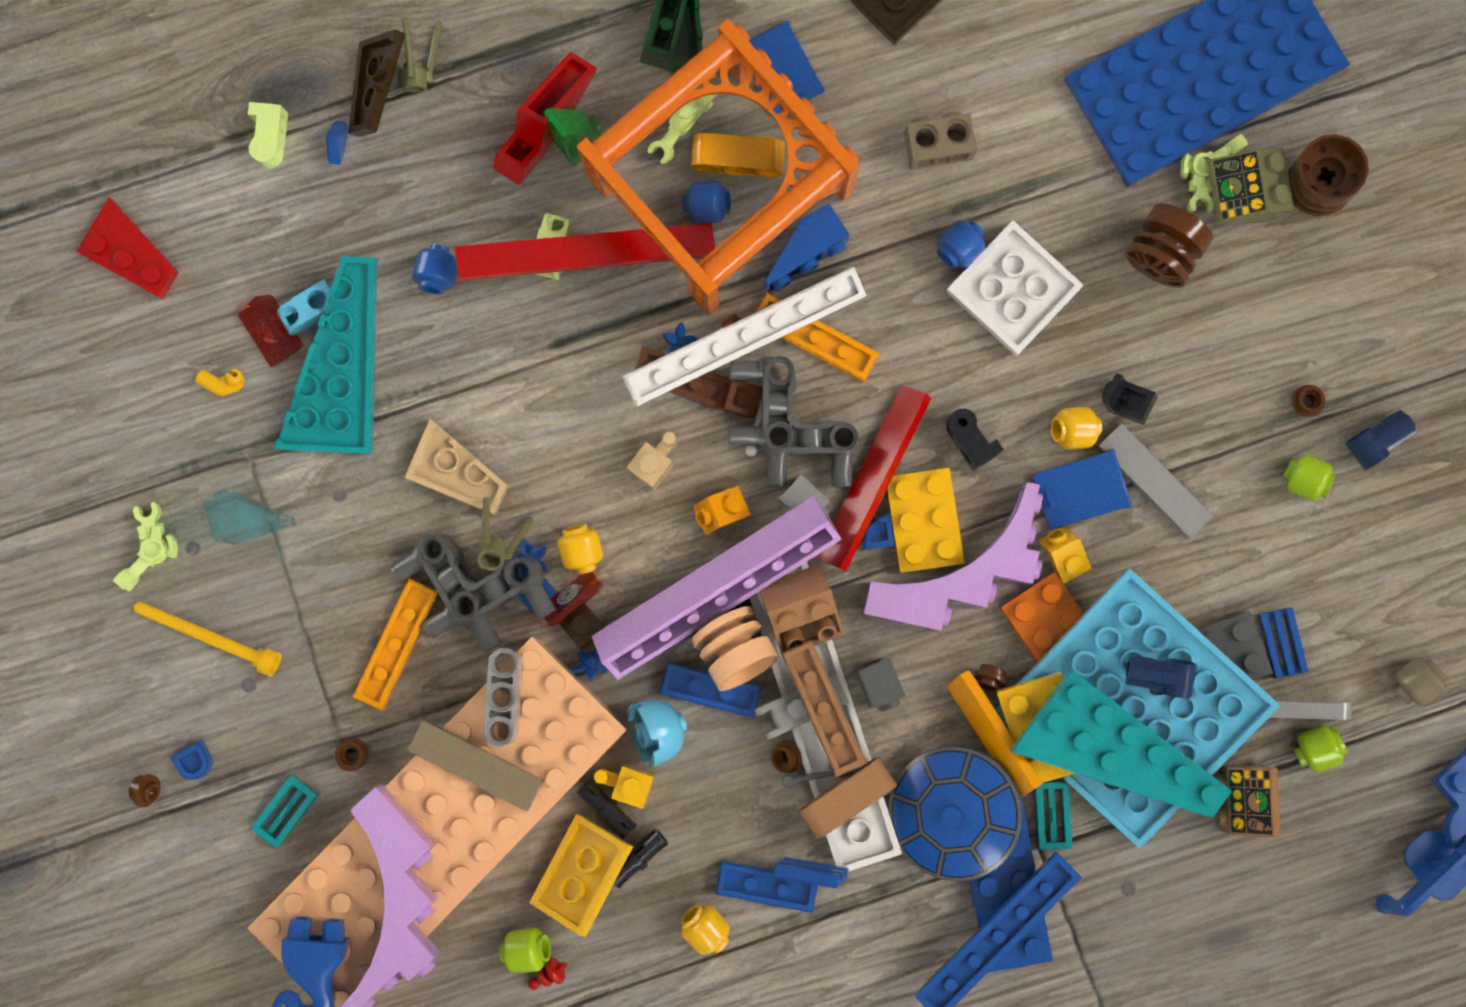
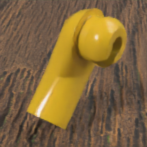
[195,369,245,397]

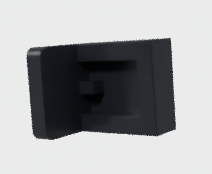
[1102,373,1158,425]

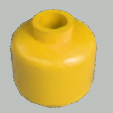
[1051,407,1102,450]
[557,524,604,574]
[680,904,730,955]

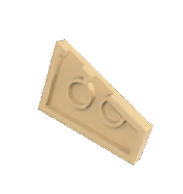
[404,419,508,516]

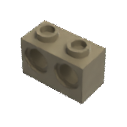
[904,111,977,170]

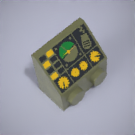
[1207,148,1294,224]

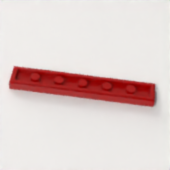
[816,386,932,572]

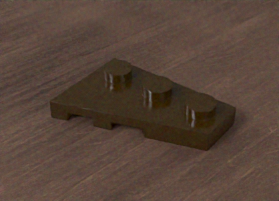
[348,29,406,137]

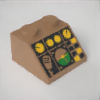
[1214,764,1281,837]

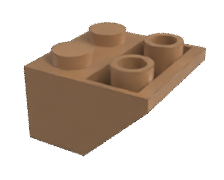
[759,564,844,653]

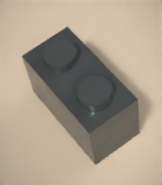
[854,658,905,712]

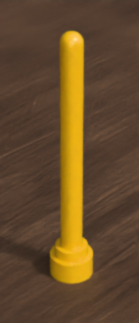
[133,602,282,677]

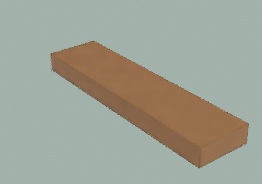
[781,640,867,777]

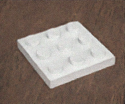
[946,220,1084,357]

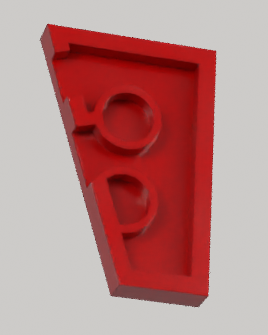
[76,197,179,300]

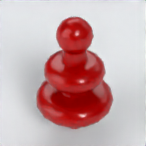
[528,957,567,990]

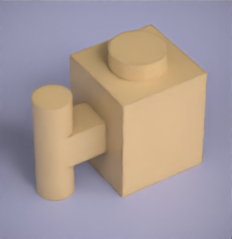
[626,432,677,491]

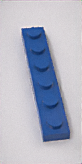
[914,852,1082,1007]

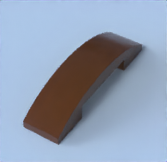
[634,346,762,419]

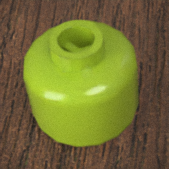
[1283,454,1337,502]
[1294,725,1348,773]
[499,928,551,974]

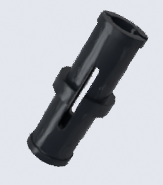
[576,778,637,840]
[613,828,669,889]

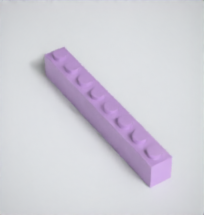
[592,496,842,680]

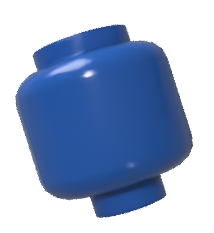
[682,181,731,223]
[937,220,985,269]
[412,244,457,295]

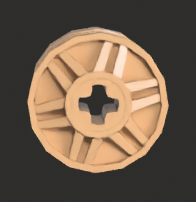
[691,606,780,691]

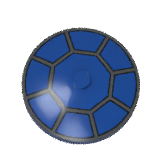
[888,745,1023,881]

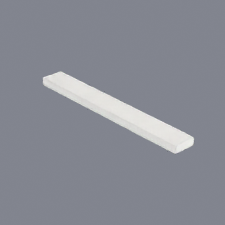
[622,267,866,406]

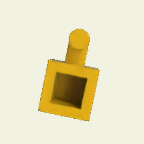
[594,764,656,809]

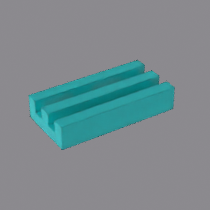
[250,774,320,849]
[1034,781,1073,850]

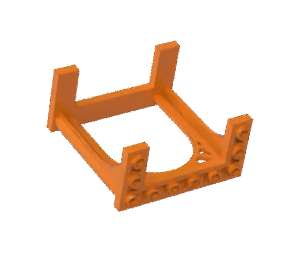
[576,19,860,316]

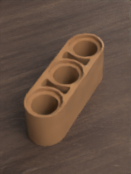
[798,757,897,839]

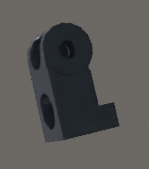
[946,409,1004,472]

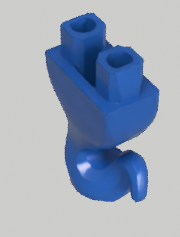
[272,916,349,1007]

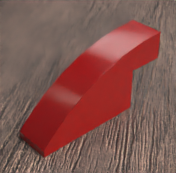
[493,52,597,186]

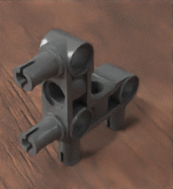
[729,356,859,486]
[390,534,556,653]

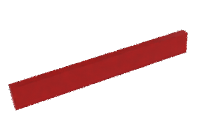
[455,223,716,281]

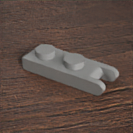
[754,673,849,740]

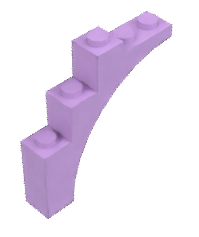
[862,482,1043,631]
[341,785,440,1007]

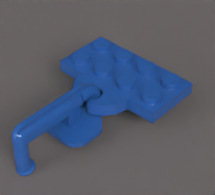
[1376,749,1466,916]

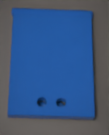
[749,21,825,114]
[1033,449,1132,530]

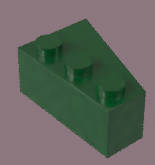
[639,0,703,72]

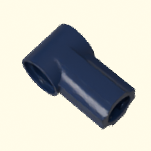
[1345,410,1417,470]
[1125,655,1197,699]

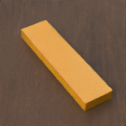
[756,293,880,383]
[352,578,439,711]
[946,670,1042,798]

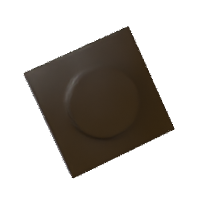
[560,603,605,650]

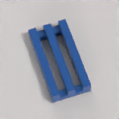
[1258,607,1309,679]
[774,857,849,888]

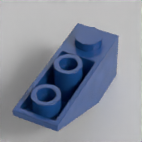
[764,203,850,292]

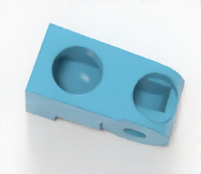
[277,279,332,335]

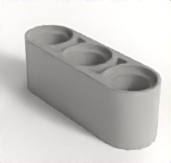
[484,648,523,747]

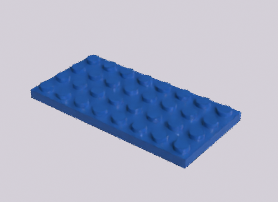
[1064,0,1350,188]

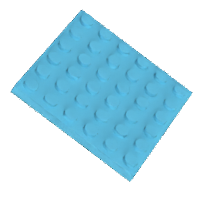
[994,567,1281,849]

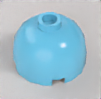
[627,699,687,768]

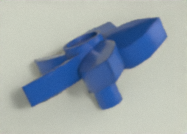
[663,322,698,354]
[512,539,547,579]
[571,649,609,682]

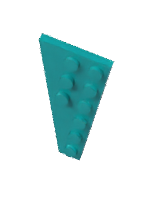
[274,256,378,454]
[1010,669,1232,818]

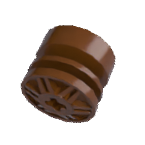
[1288,134,1369,217]
[1124,203,1214,288]

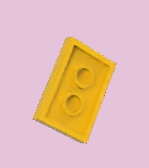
[886,468,965,574]
[997,672,1075,783]
[529,814,633,937]

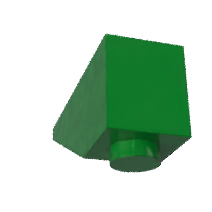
[544,108,604,167]

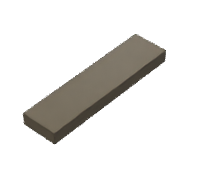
[407,720,544,811]

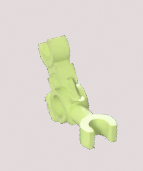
[647,94,718,164]
[1179,134,1248,213]
[113,502,178,591]

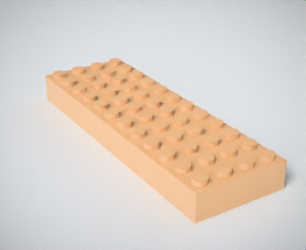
[247,637,629,1007]

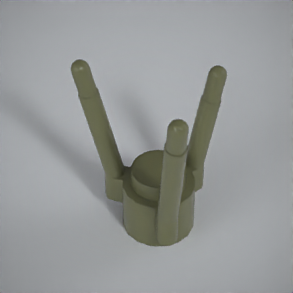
[396,18,442,93]
[477,497,533,571]

